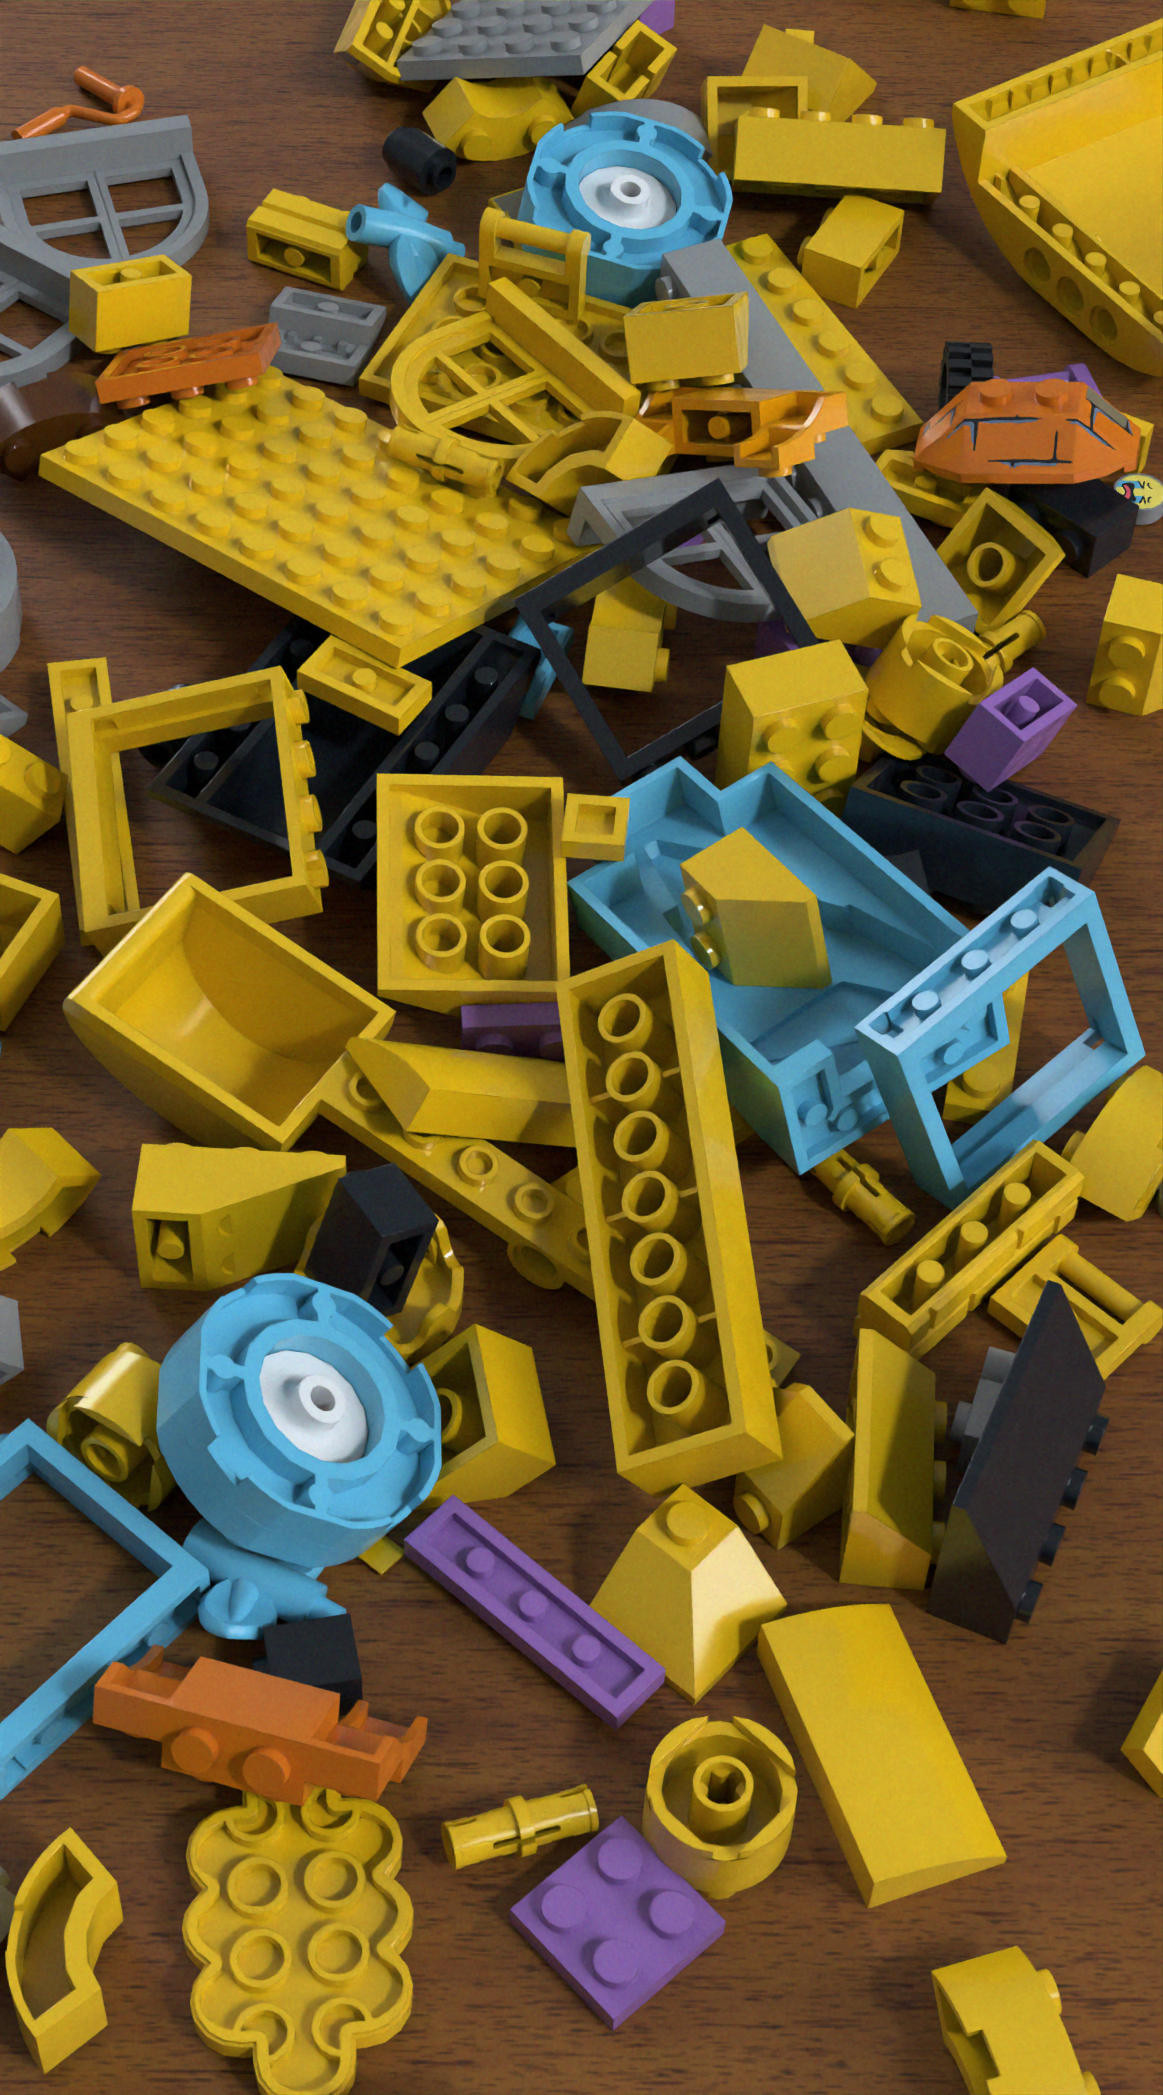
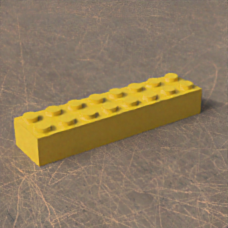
[555,939,783,1498]

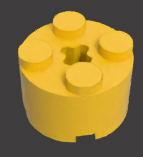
[865,613,1004,755]
[46,1342,178,1512]
[642,1716,798,1900]

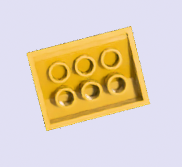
[376,773,570,1018]

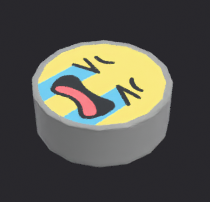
[1114,473,1163,525]

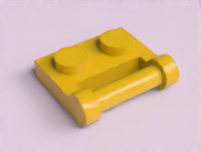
[478,207,591,322]
[987,1234,1163,1380]

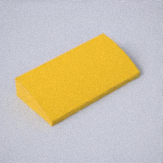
[345,1037,576,1148]
[756,1604,1007,1909]

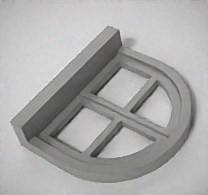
[0,115,210,268]
[0,224,87,388]
[566,465,818,623]

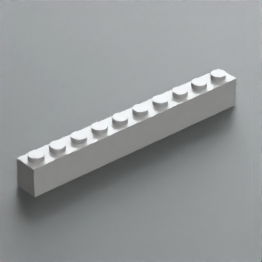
[655,238,979,633]

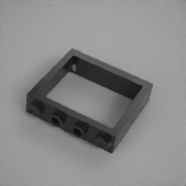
[513,477,820,788]

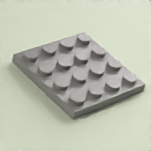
[396,0,654,81]

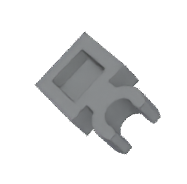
[949,1346,1016,1473]

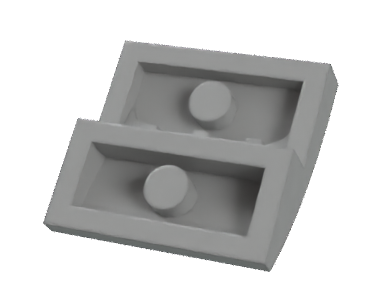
[269,286,387,387]

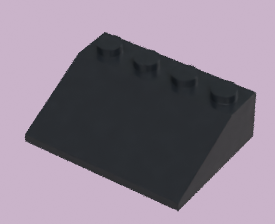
[841,752,1121,915]
[926,1280,1110,1645]

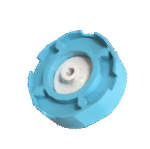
[517,111,733,309]
[156,1273,442,1568]

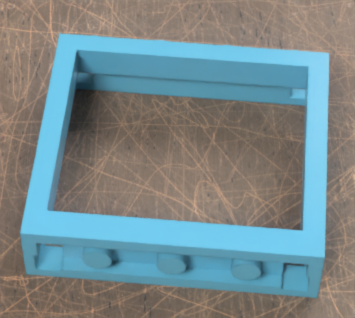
[854,866,1146,1211]
[0,1418,211,1801]

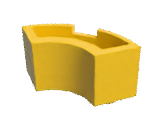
[422,76,574,161]
[505,411,673,518]
[582,576,678,692]
[1061,1065,1163,1222]
[0,1128,102,1271]
[5,1827,124,2075]
[931,1946,1101,2095]

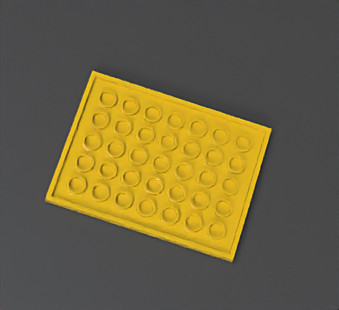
[39,365,605,669]

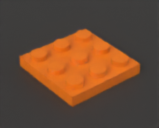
[95,322,282,409]

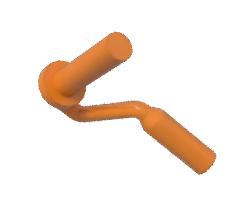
[12,66,144,140]

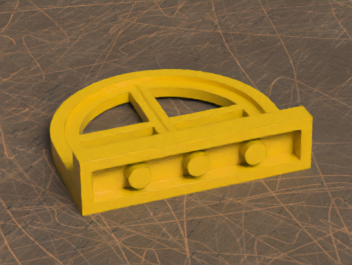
[389,277,641,476]

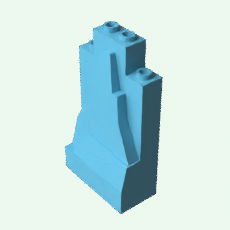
[567,756,1010,1176]

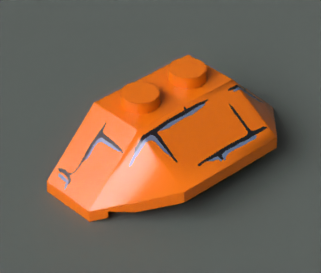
[913,378,1141,484]

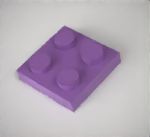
[509,1815,726,2031]

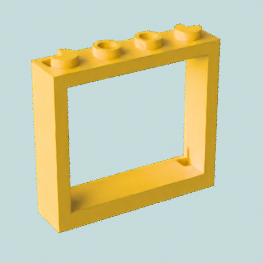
[66,666,329,957]

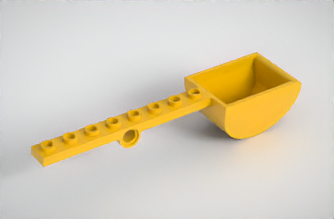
[63,872,801,1388]

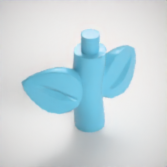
[346,183,465,306]
[182,1518,347,1640]

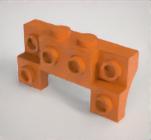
[93,1644,428,1807]

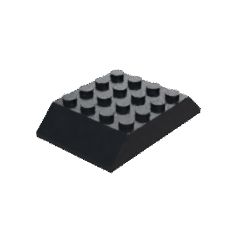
[147,614,541,890]

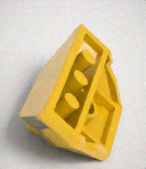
[333,0,451,93]

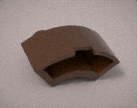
[0,371,127,482]

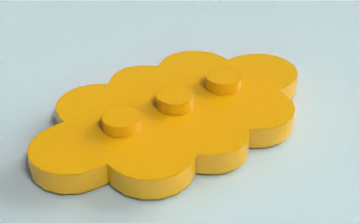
[182,1785,414,2095]

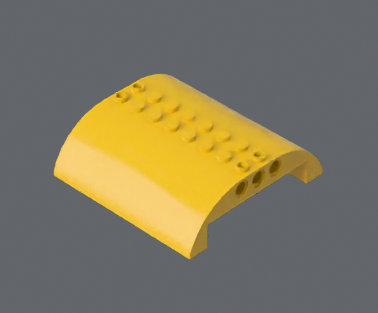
[952,18,1163,377]

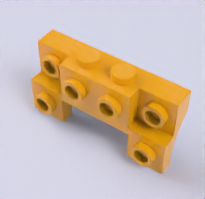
[635,385,848,478]

